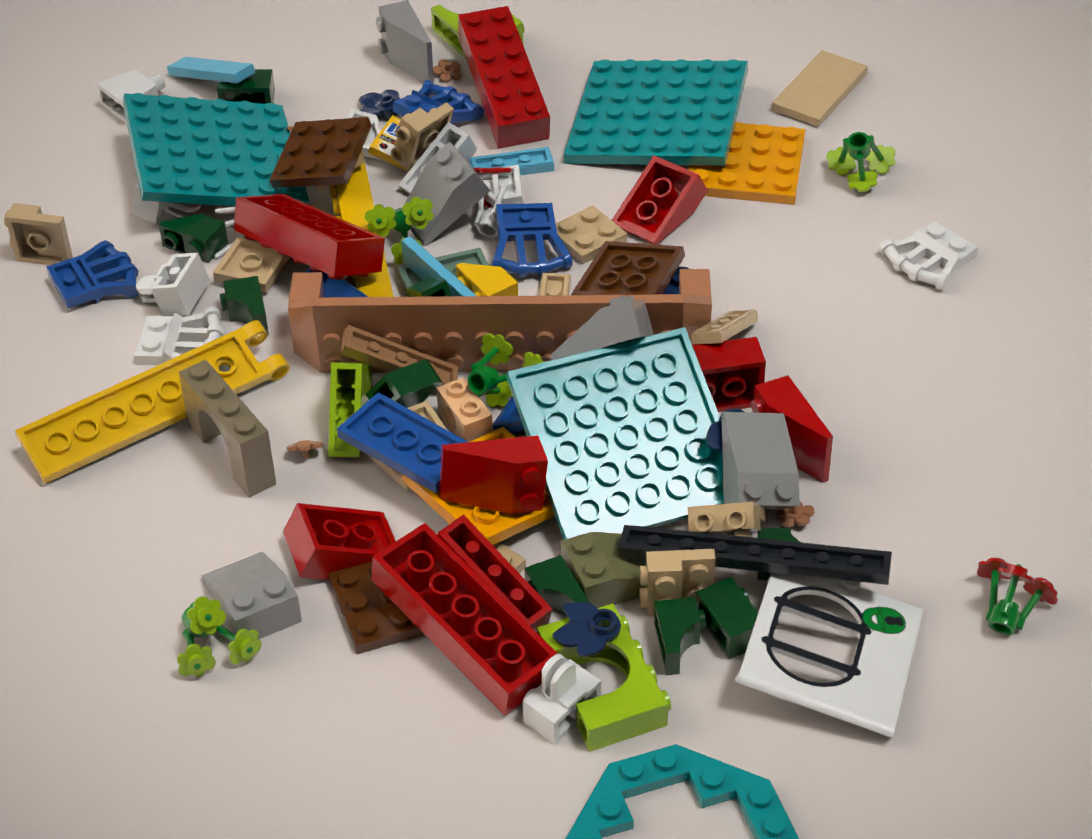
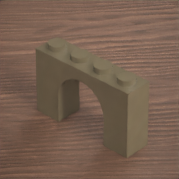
[178,360,276,498]

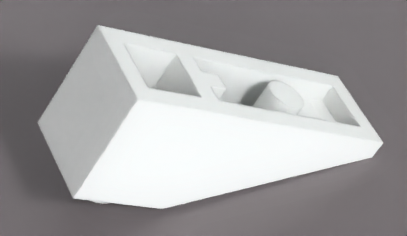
[399,122,477,194]

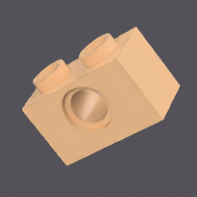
[436,377,493,442]

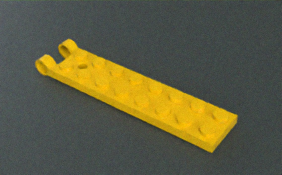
[15,320,290,484]

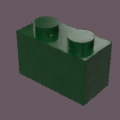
[695,577,759,660]

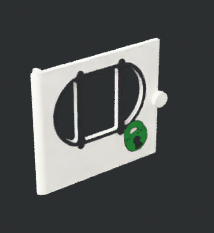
[735,573,924,738]

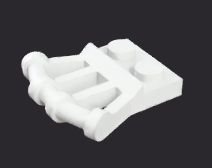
[878,221,978,291]
[134,307,225,365]

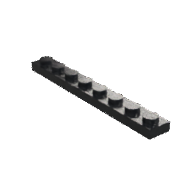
[618,524,892,585]

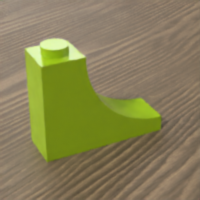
[431,4,525,59]
[328,362,372,457]

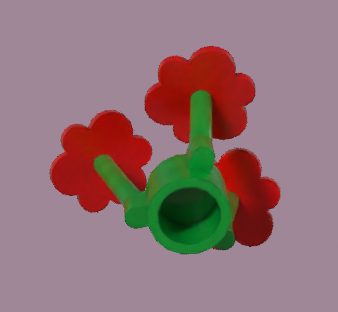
[977,558,1058,635]

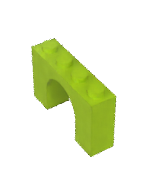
[537,604,671,752]

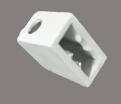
[97,70,166,124]

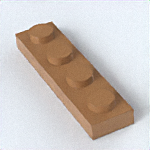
[340,325,458,386]

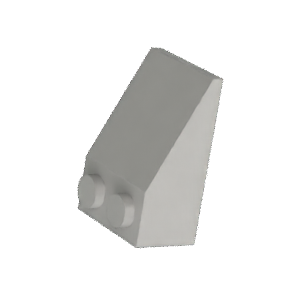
[376,0,434,84]
[405,142,491,245]
[550,295,654,360]
[721,412,800,510]
[201,552,302,639]

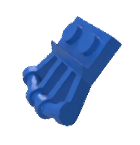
[393,79,484,124]
[492,203,573,277]
[46,240,139,308]

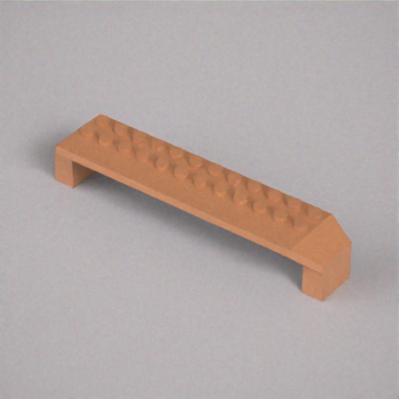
[288,269,712,373]

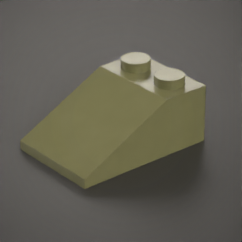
[561,532,646,608]

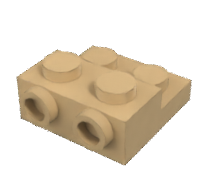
[391,102,454,171]
[4,203,73,265]
[687,502,766,537]
[639,549,715,616]

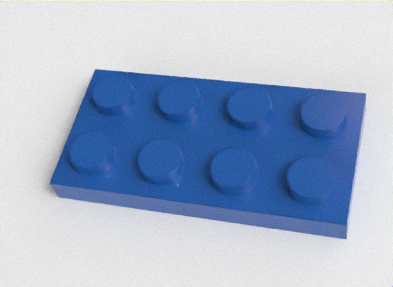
[337,392,468,493]

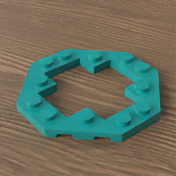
[565,744,799,839]

